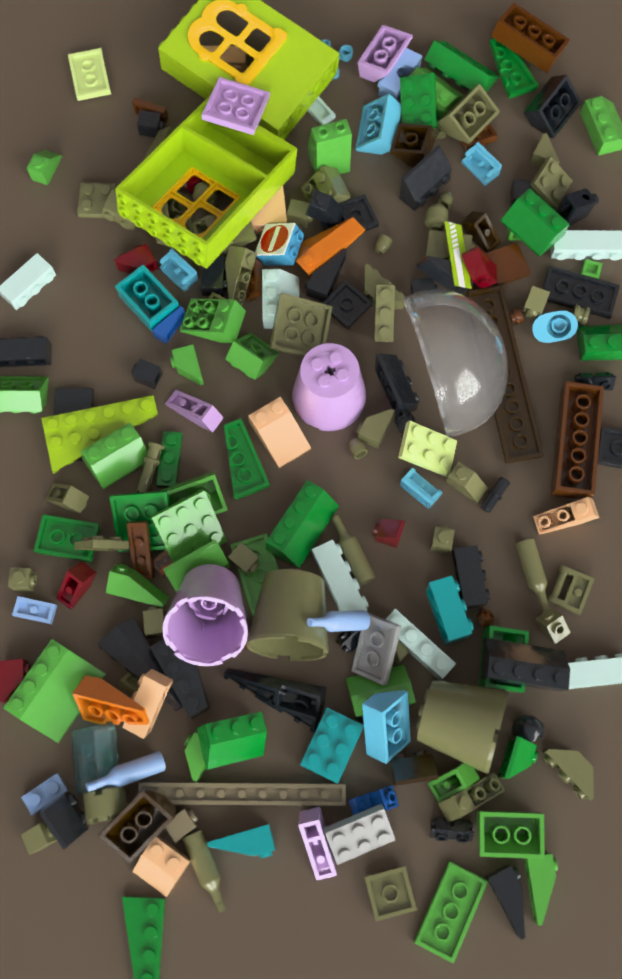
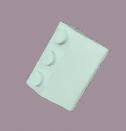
[262,269,299,329]

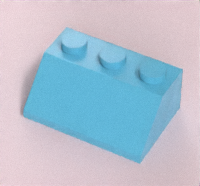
[355,94,401,155]
[362,690,411,764]

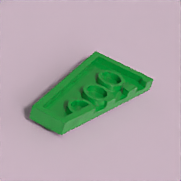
[489,38,539,99]
[224,418,270,501]
[122,896,165,979]

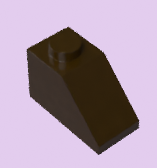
[461,211,501,252]

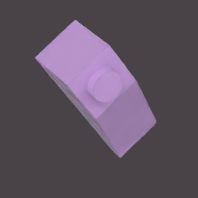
[165,390,223,432]
[298,807,337,880]

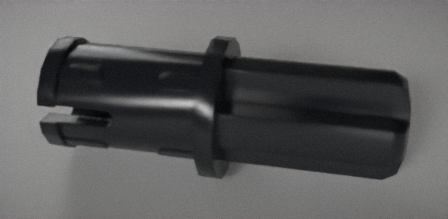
[481,477,510,513]

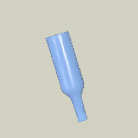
[307,610,371,632]
[86,751,165,792]

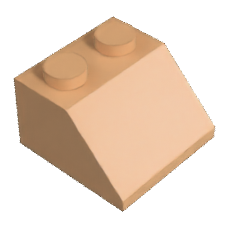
[133,835,191,897]

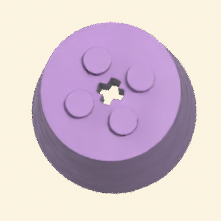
[292,343,366,431]
[163,564,248,666]

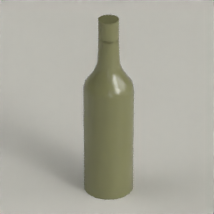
[332,515,376,586]
[515,539,550,612]
[182,830,226,913]

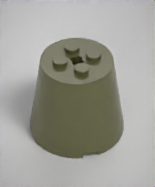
[246,569,329,661]
[416,680,509,774]

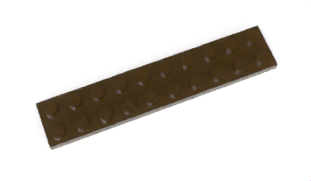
[466,285,544,464]

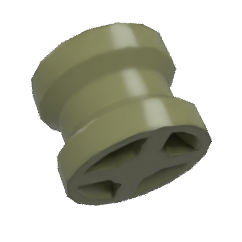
[572,304,590,325]

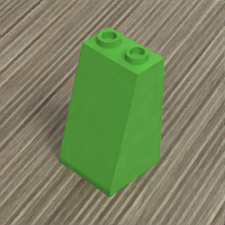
[307,119,352,174]

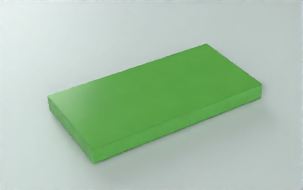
[230,533,279,616]
[414,861,488,964]

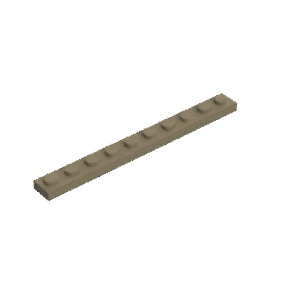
[138,783,346,806]

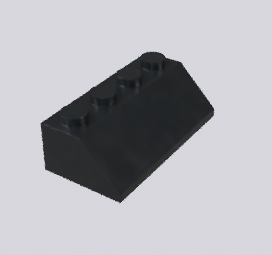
[481,638,570,692]

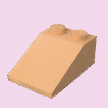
[248,397,311,468]

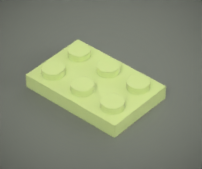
[68,48,111,101]
[398,421,457,477]

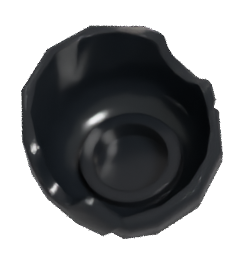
[511,715,544,742]

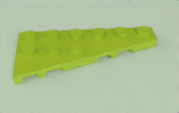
[41,395,158,474]

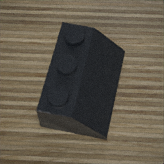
[523,75,582,138]
[399,145,452,211]
[375,353,419,415]

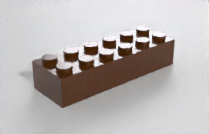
[551,381,604,500]

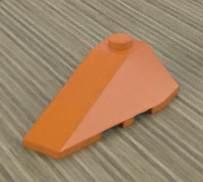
[295,217,365,278]
[72,675,150,725]

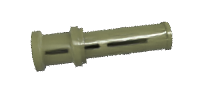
[136,442,165,493]

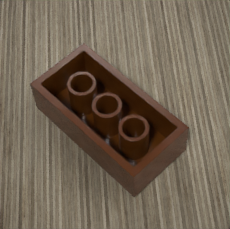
[491,3,570,73]

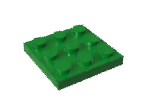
[109,490,171,553]

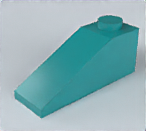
[207,824,276,859]

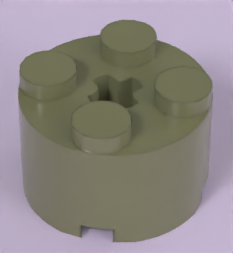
[83,787,127,825]

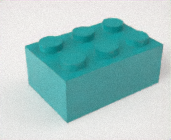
[115,265,179,333]
[425,576,474,646]
[300,708,364,784]

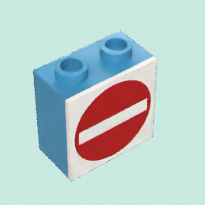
[255,223,304,266]

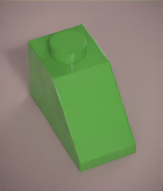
[27,150,62,185]
[170,345,204,385]
[184,732,206,782]
[428,763,480,802]

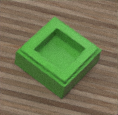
[581,259,603,279]

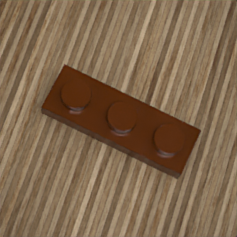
[127,521,155,580]

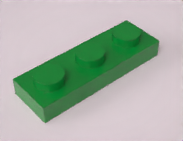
[156,431,183,488]

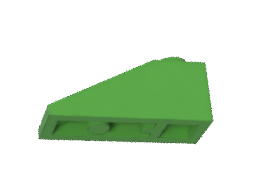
[106,564,169,608]
[523,853,558,926]

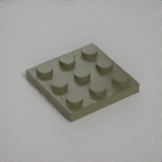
[269,293,333,357]

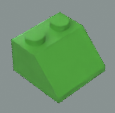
[225,333,280,379]

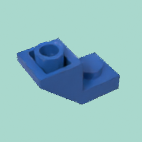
[349,785,399,815]

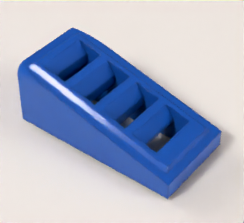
[152,306,185,344]

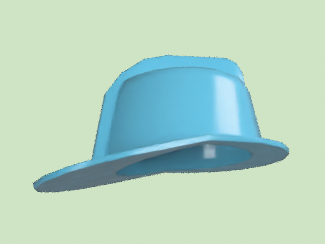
[532,311,578,343]

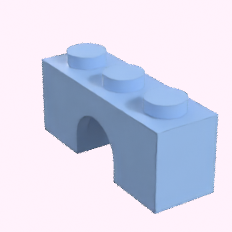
[378,48,422,101]

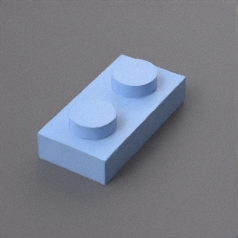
[12,596,57,625]
[21,773,69,815]

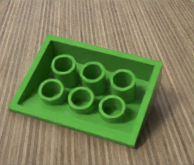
[4,639,106,743]

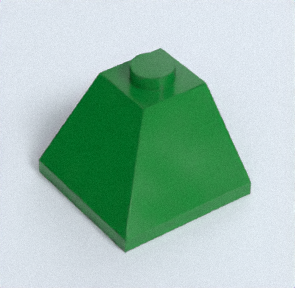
[498,736,538,779]

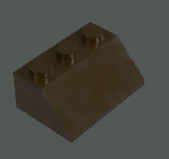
[98,789,176,863]

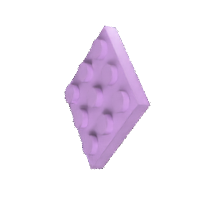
[202,77,270,135]

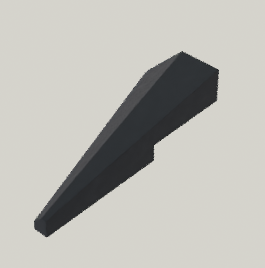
[98,618,183,711]
[224,668,326,733]

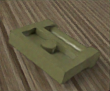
[547,565,594,615]

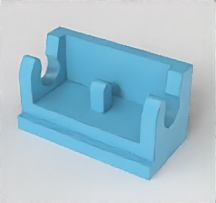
[462,142,502,186]
[159,249,198,292]
[400,468,442,509]

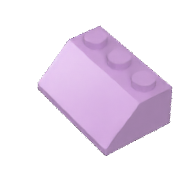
[358,25,413,82]

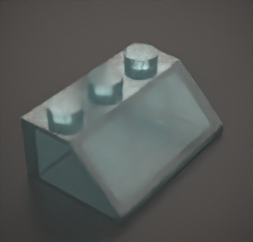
[71,725,119,794]

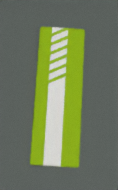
[444,221,472,289]

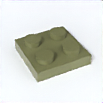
[530,157,573,209]
[77,183,116,218]
[74,536,129,551]
[364,866,417,922]

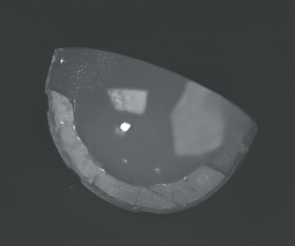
[403,289,508,437]

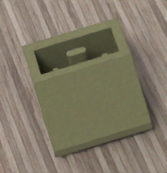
[301,165,351,204]

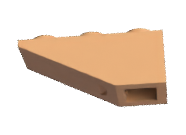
[533,497,600,535]

